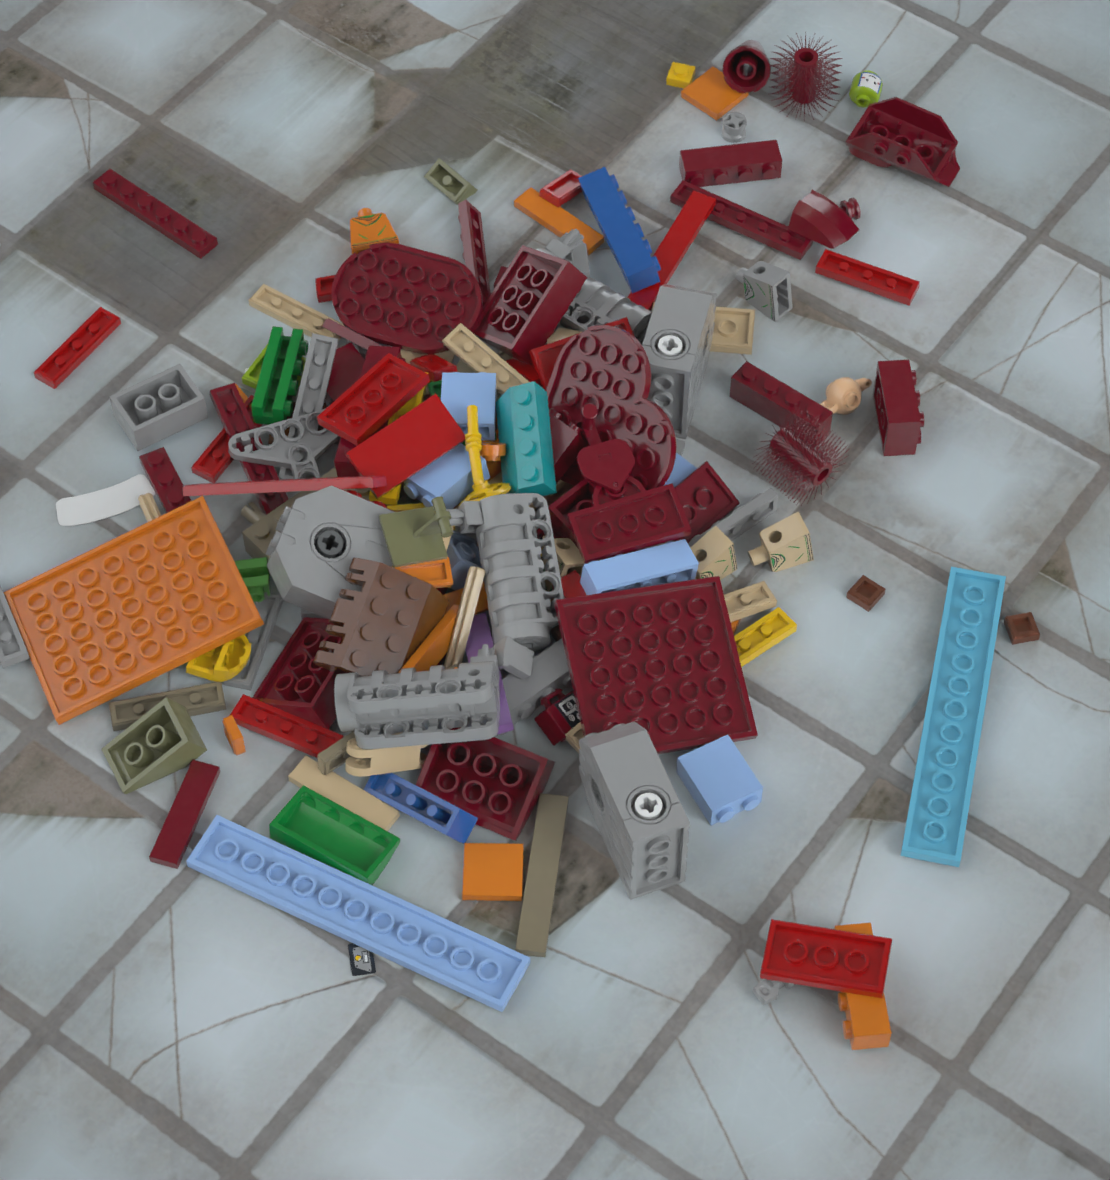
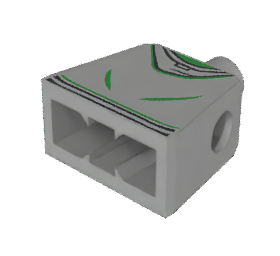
[736,261,793,322]

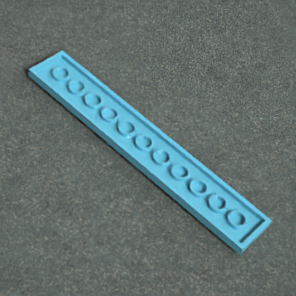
[900,567,1006,867]

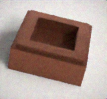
[846,575,886,612]
[1004,612,1040,645]

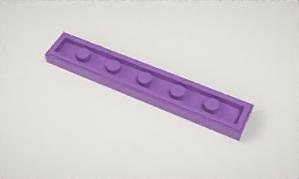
[466,612,514,734]

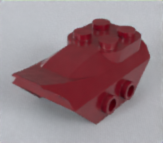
[845,97,960,187]

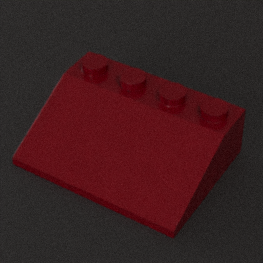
[473,245,587,365]
[252,617,347,729]
[416,727,555,841]

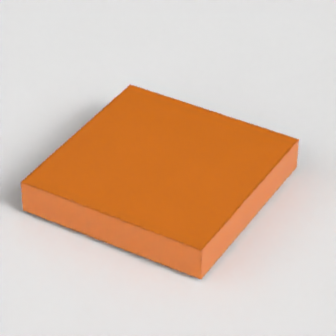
[681,66,749,121]
[462,843,523,901]

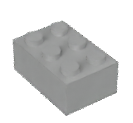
[109,364,208,451]

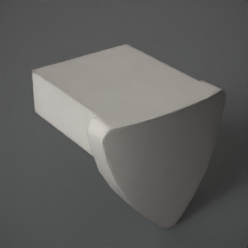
[492,636,534,680]

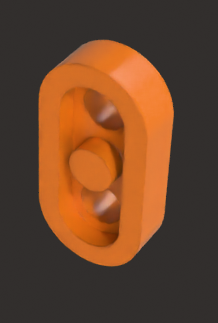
[479,440,506,461]

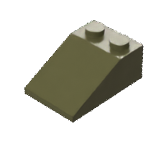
[102,697,207,794]

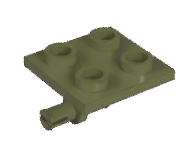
[379,496,454,568]

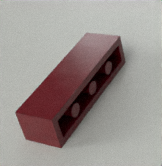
[679,140,782,187]
[729,361,833,448]

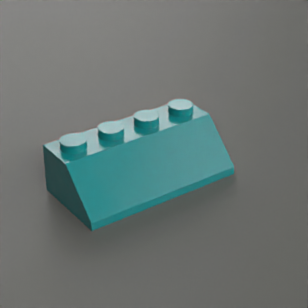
[496,381,557,496]

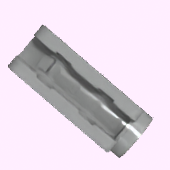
[536,229,652,345]
[446,493,564,652]
[335,644,500,749]

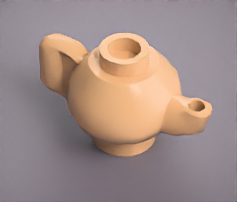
[820,377,872,414]

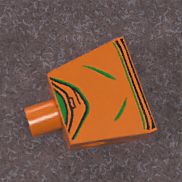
[350,208,399,254]

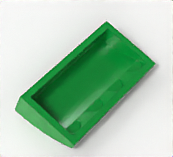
[269,785,400,885]

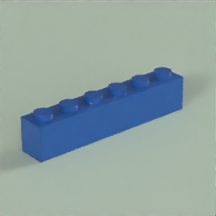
[578,167,661,293]

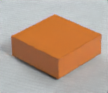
[222,715,246,755]

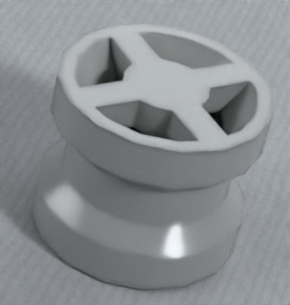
[722,112,747,143]

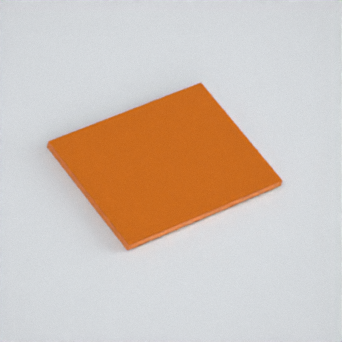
[3,496,264,725]

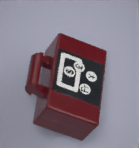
[534,688,580,746]

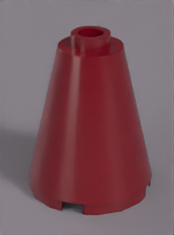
[723,40,771,93]

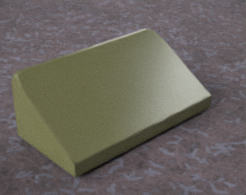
[424,158,477,205]

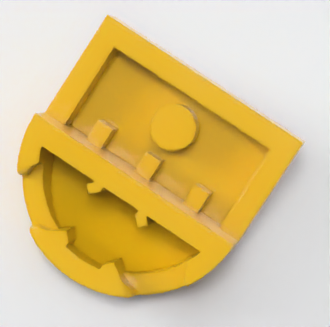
[186,634,251,682]

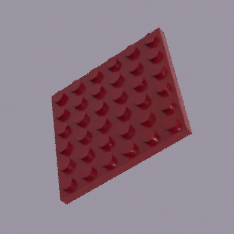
[554,576,758,754]

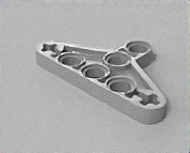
[228,409,341,479]

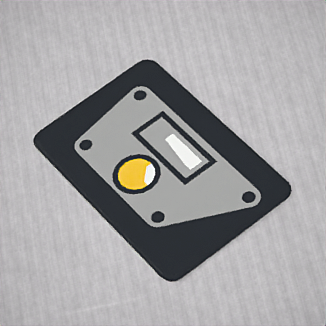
[348,943,376,976]

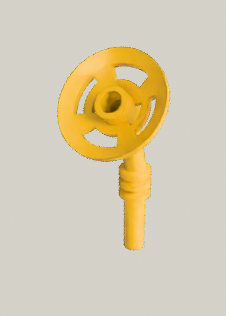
[459,405,511,506]

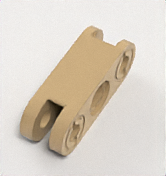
[345,732,427,777]

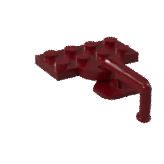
[567,404,691,564]

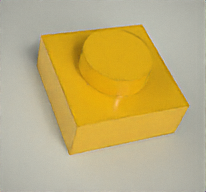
[666,62,696,88]

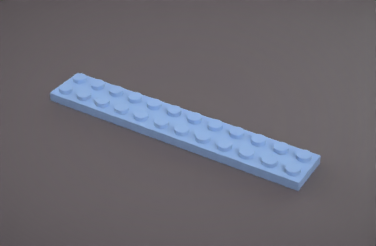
[186,815,530,1012]

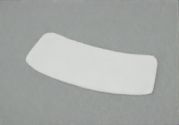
[56,474,155,526]

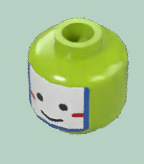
[849,71,883,108]

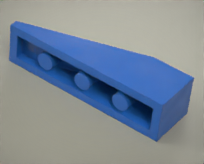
[363,773,478,844]

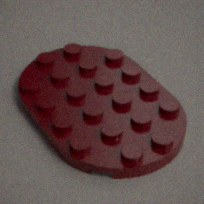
[332,242,483,354]

